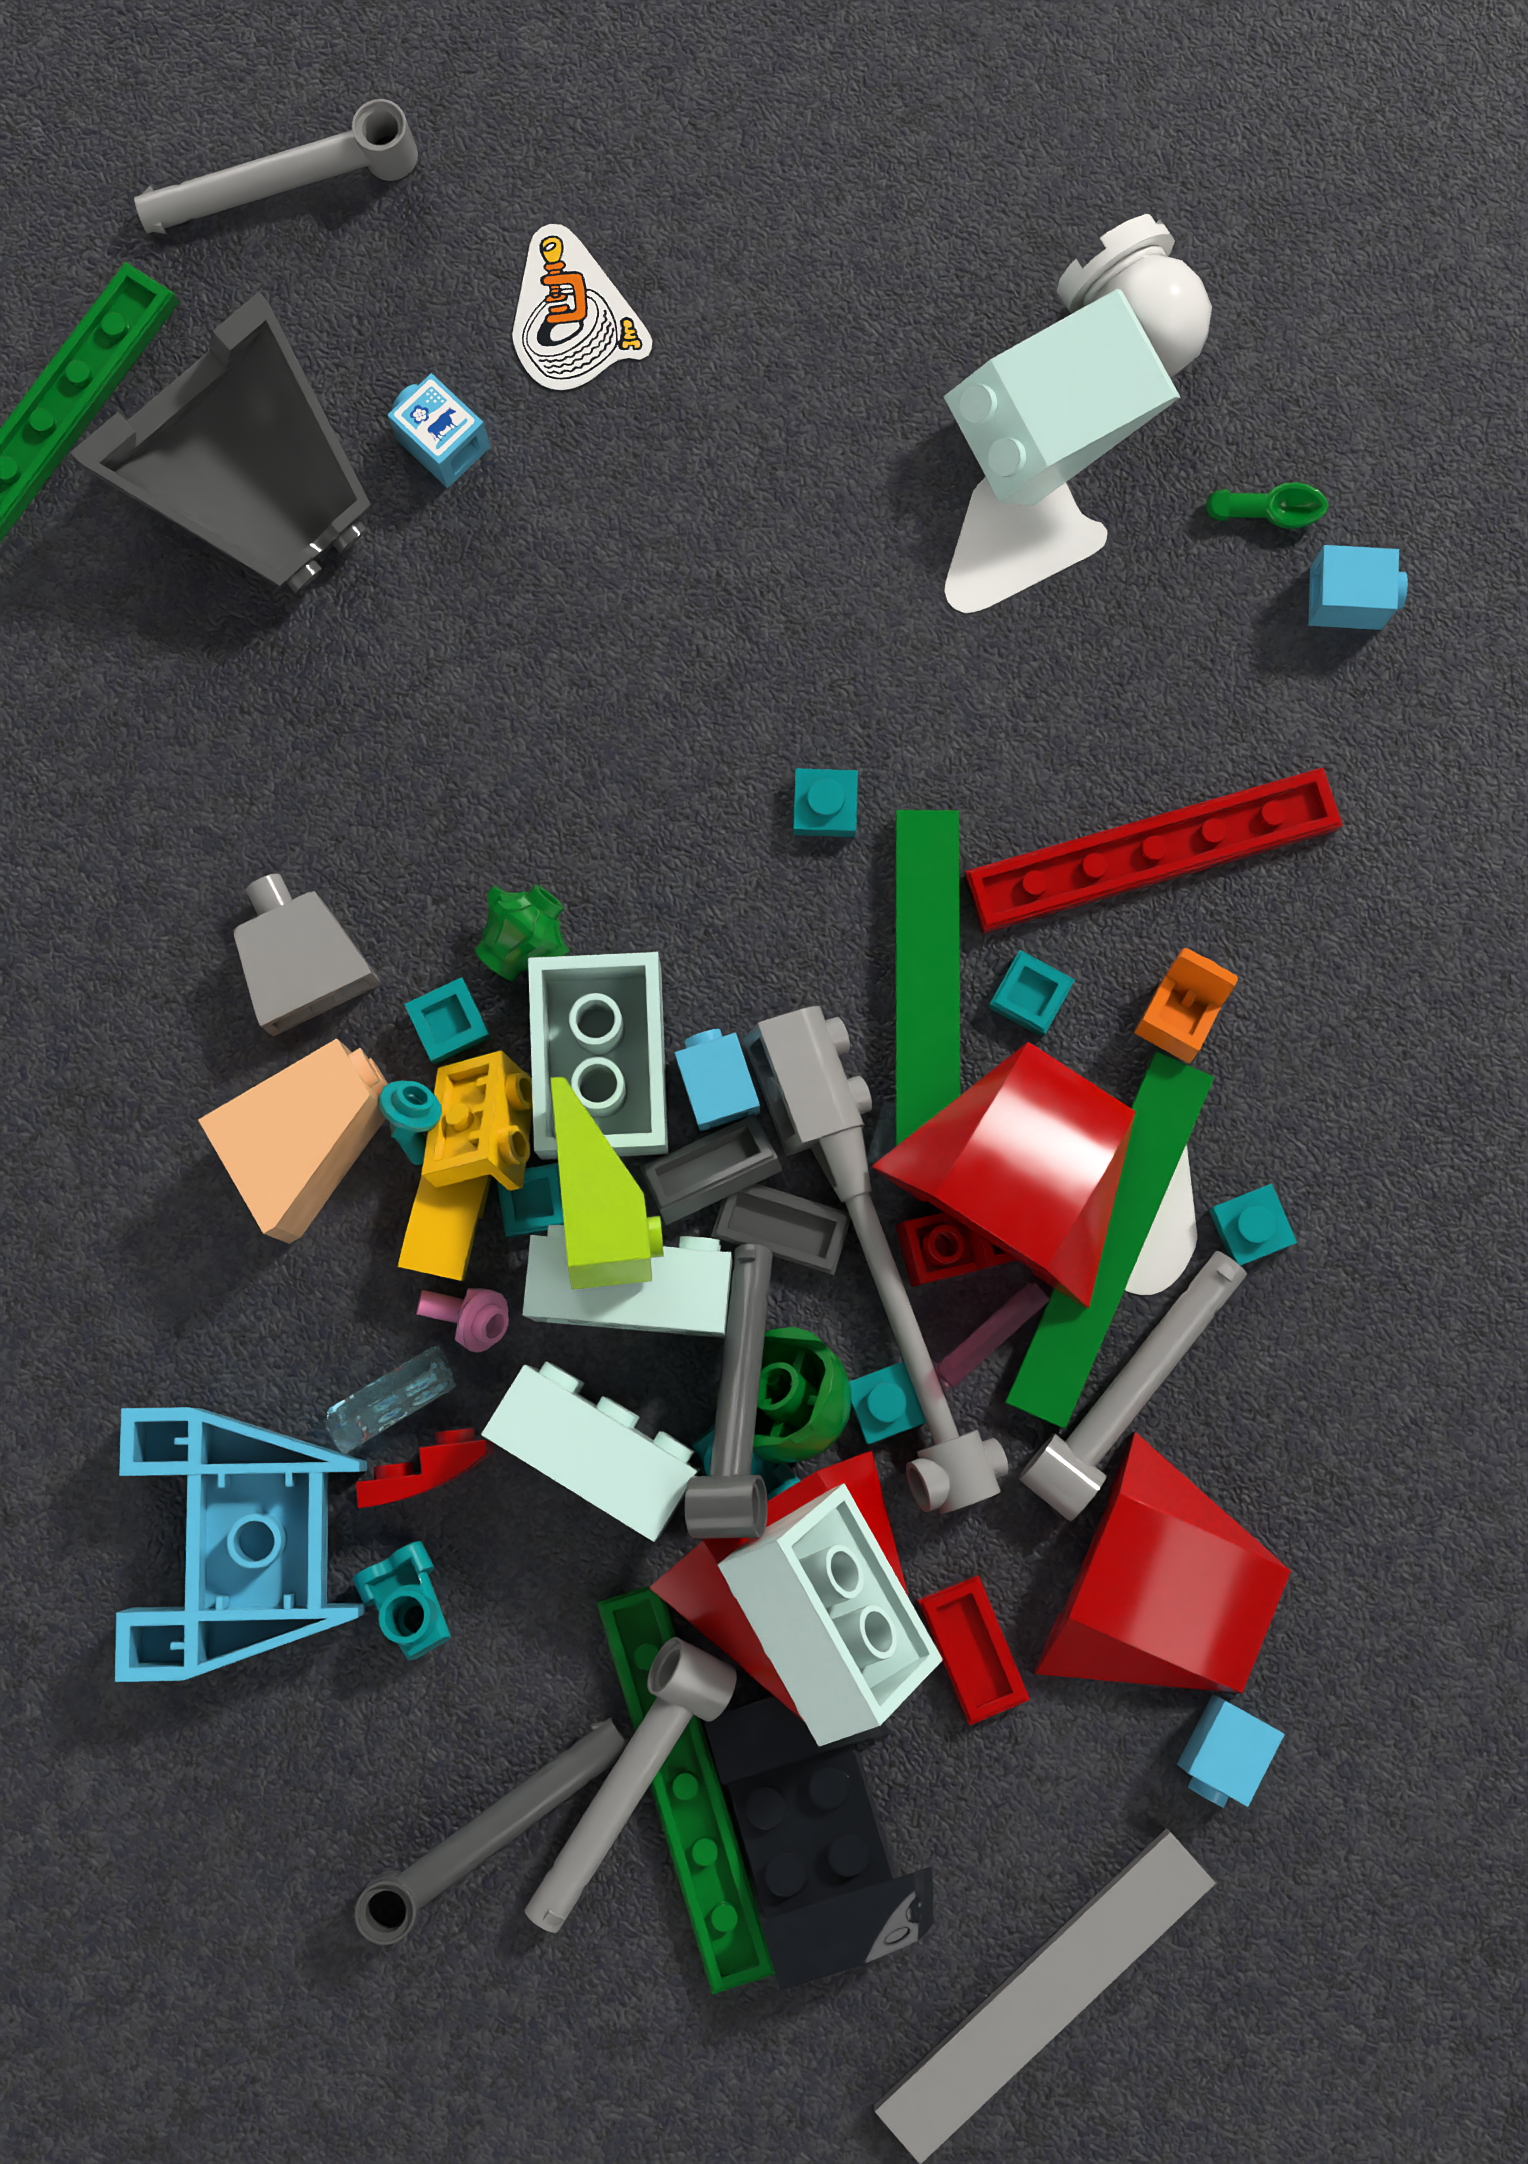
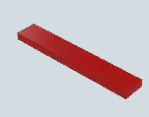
[964,767,1343,934]

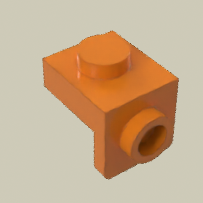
[1134,948,1238,1064]

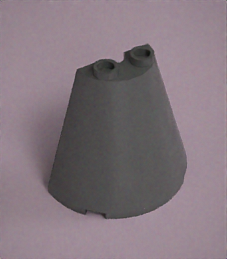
[70,292,371,594]

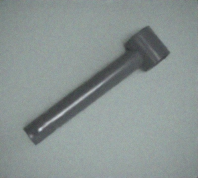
[685,1244,773,1539]
[354,1717,629,1945]

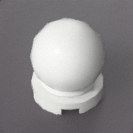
[1057,214,1212,377]

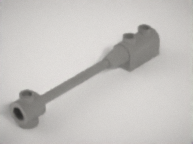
[743,1006,1008,1514]

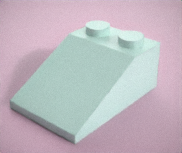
[943,289,1181,506]

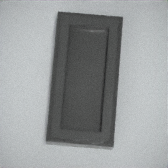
[639,1113,783,1225]
[711,1183,851,1276]

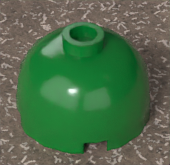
[716,1327,852,1464]

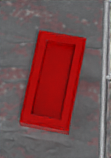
[917,1574,1030,1725]

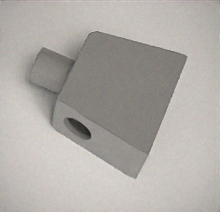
[233,874,381,1037]

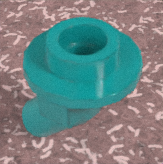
[378,1080,442,1165]

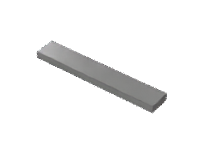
[874,1828,1216,2164]

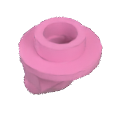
[416,1288,509,1353]

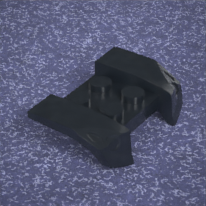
[704,1696,933,1991]

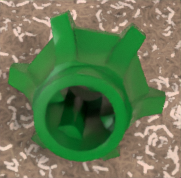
[475,885,570,981]

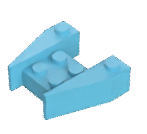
[115,1407,367,1682]

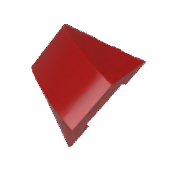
[870,1042,1136,1309]
[1034,1431,1291,1693]
[649,1450,909,1722]

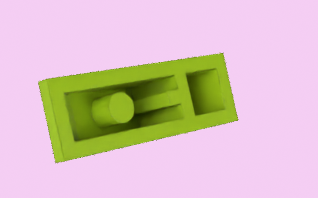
[551,1077,664,1290]

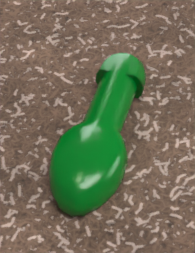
[1205,482,1329,529]

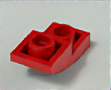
[895,1212,1019,1288]
[356,1428,494,1508]

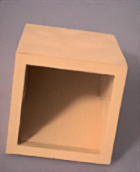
[198,1039,388,1244]

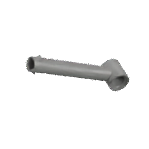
[134,99,418,234]
[1018,1251,1247,1521]
[524,1637,737,1933]

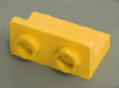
[421,1050,533,1191]

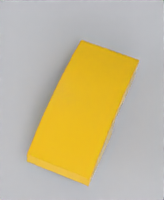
[398,1174,492,1281]

